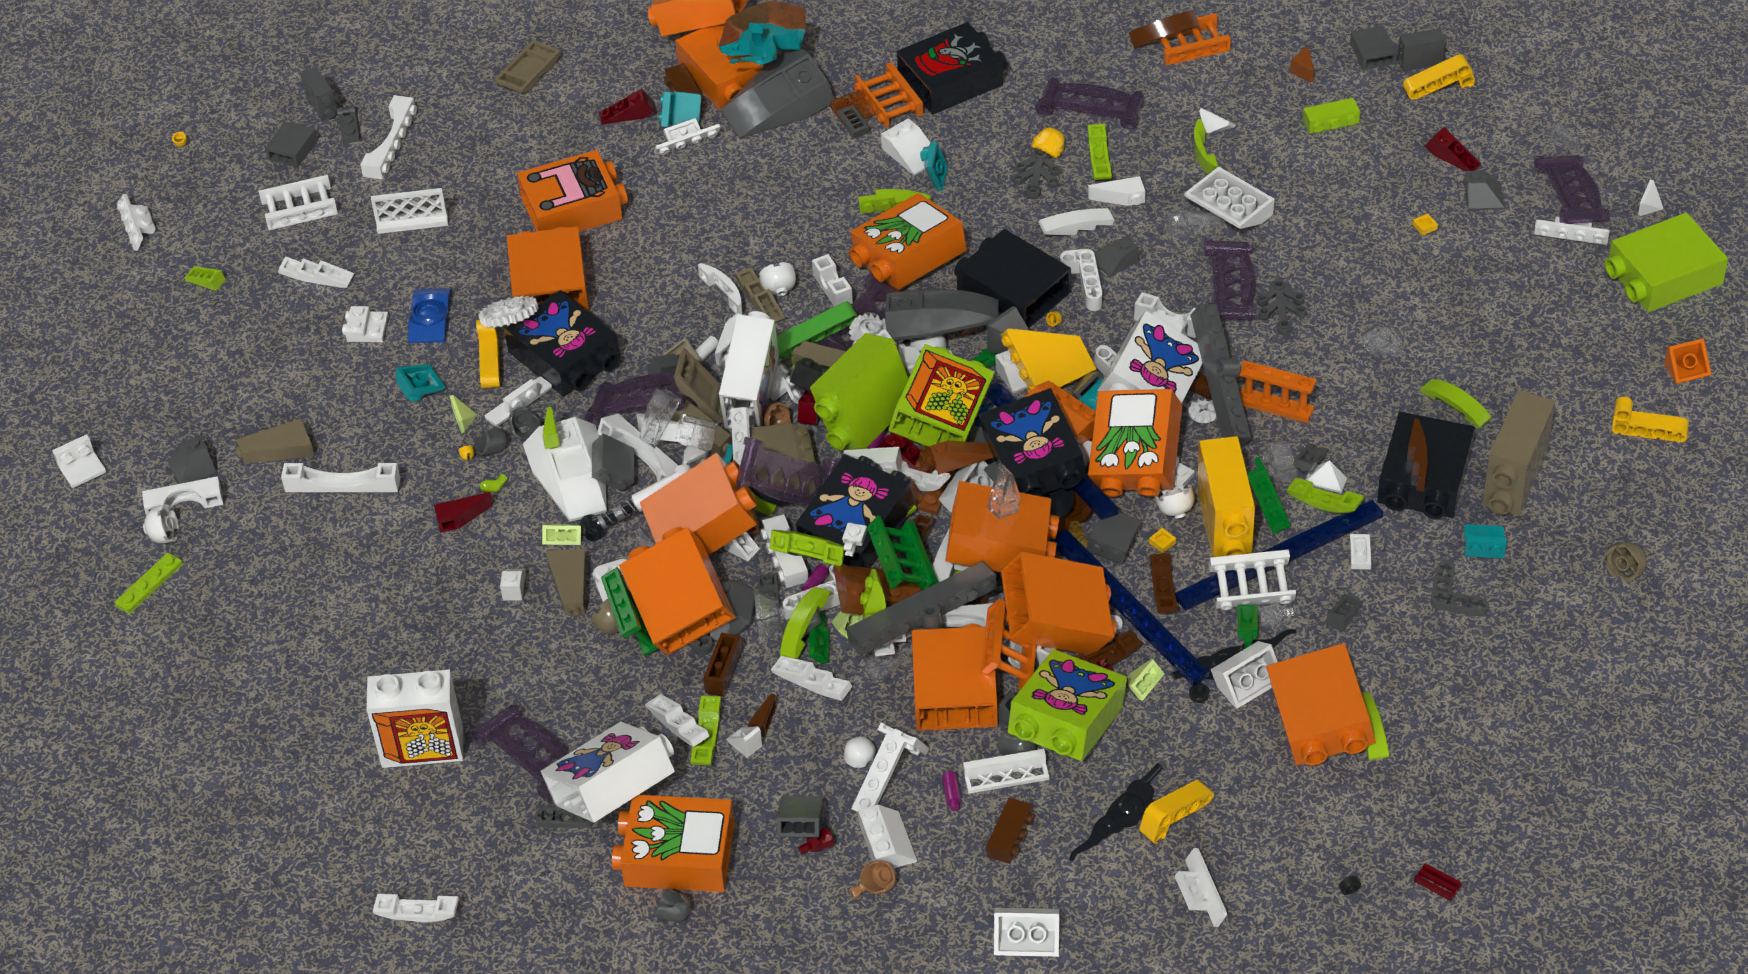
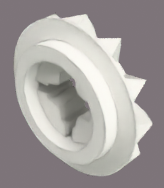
[1189,398,1217,423]

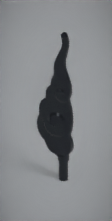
[1171,629,1297,680]
[1069,763,1163,861]

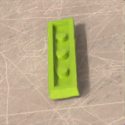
[114,552,183,614]

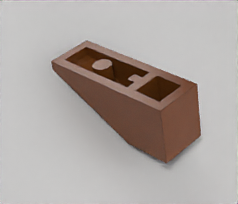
[929,440,993,475]

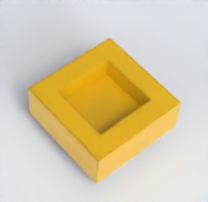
[1412,214,1438,236]
[1149,528,1177,553]

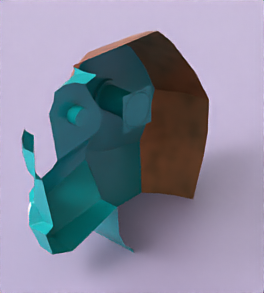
[717,1,806,66]

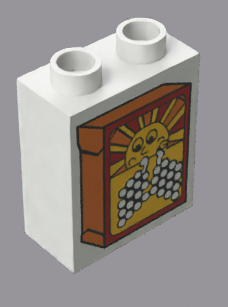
[367,669,463,768]

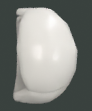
[844,736,876,768]

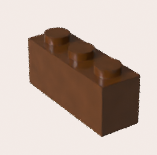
[663,63,703,107]
[703,632,742,697]
[986,797,1035,864]

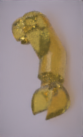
[1069,520,1098,556]

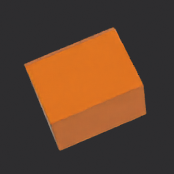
[1664,338,1711,384]

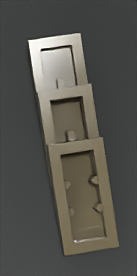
[735,267,785,323]

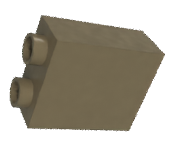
[1482,390,1556,516]

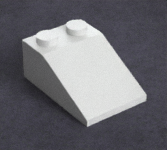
[881,118,930,176]

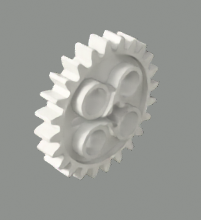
[478,295,538,328]
[849,313,905,350]

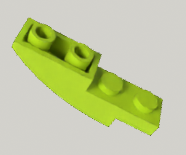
[858,189,931,214]
[860,569,886,619]

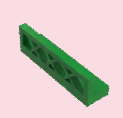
[1247,457,1291,534]

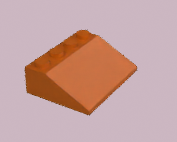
[1025,380,1096,445]

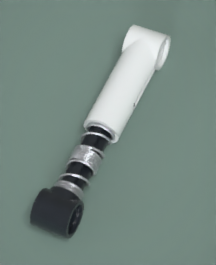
[580,464,691,541]

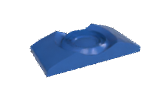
[408,288,451,343]

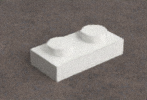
[1350,534,1371,570]

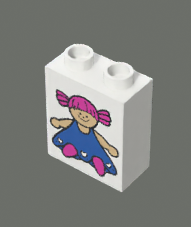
[719,311,779,429]
[1097,311,1202,404]
[541,722,675,823]

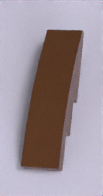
[1407,418,1428,492]

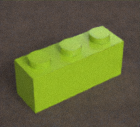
[1302,98,1360,134]

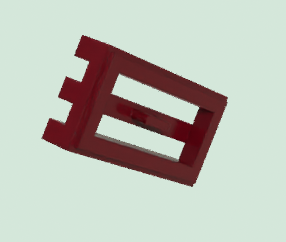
[1414,863,1462,901]

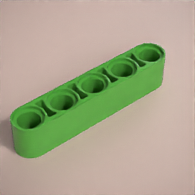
[777,301,858,359]

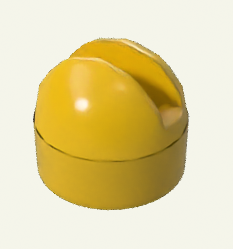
[172,132,187,147]
[1046,311,1062,327]
[458,445,474,460]

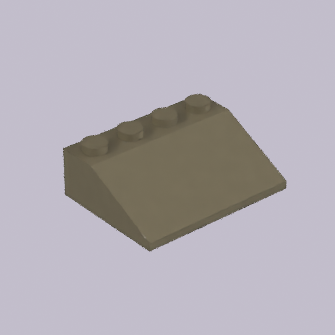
[749,423,820,497]

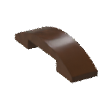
[1129,10,1199,49]
[1150,553,1178,613]
[1074,630,1142,668]

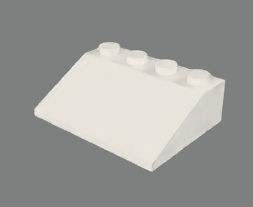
[1184,167,1274,229]

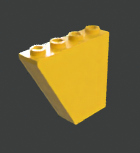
[1001,329,1096,393]

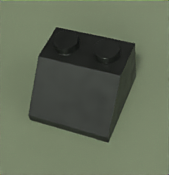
[790,358,830,391]

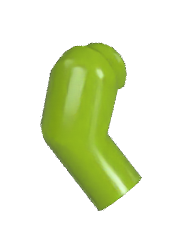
[480,474,508,492]

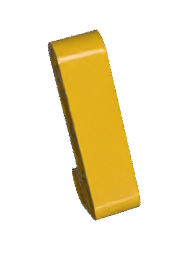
[1403,55,1475,100]
[476,320,500,389]
[1612,397,1689,442]
[1139,780,1214,844]

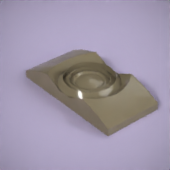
[494,40,561,93]
[674,348,723,423]

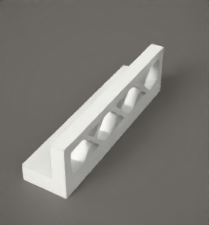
[963,749,1049,794]

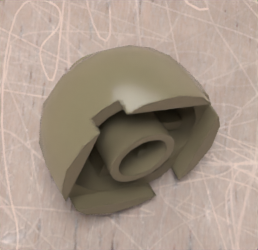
[1606,542,1647,582]
[591,599,620,634]

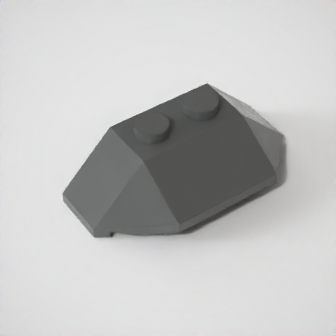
[710,579,755,642]

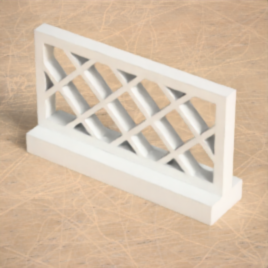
[371,188,448,234]

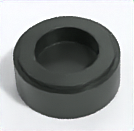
[1189,683,1210,703]
[1339,876,1361,895]

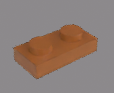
[919,483,949,515]

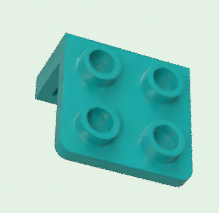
[659,91,702,127]
[1464,524,1507,558]

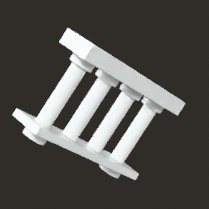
[259,175,338,230]
[1208,550,1296,610]

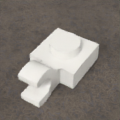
[842,523,867,557]

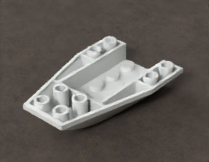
[523,417,607,522]

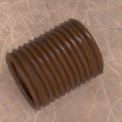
[1189,372,1212,400]

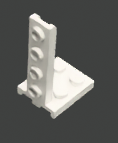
[851,723,929,812]

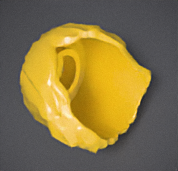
[1031,127,1064,158]

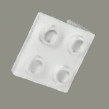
[52,434,106,488]

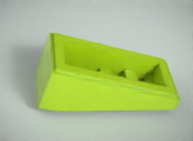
[184,266,226,291]
[542,406,560,449]

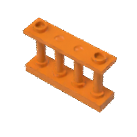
[1153,13,1231,66]
[854,62,923,128]
[1239,360,1317,423]
[981,599,1036,690]

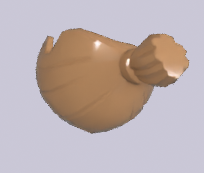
[763,402,791,426]
[849,860,896,899]

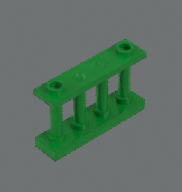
[867,515,938,591]
[601,567,659,657]

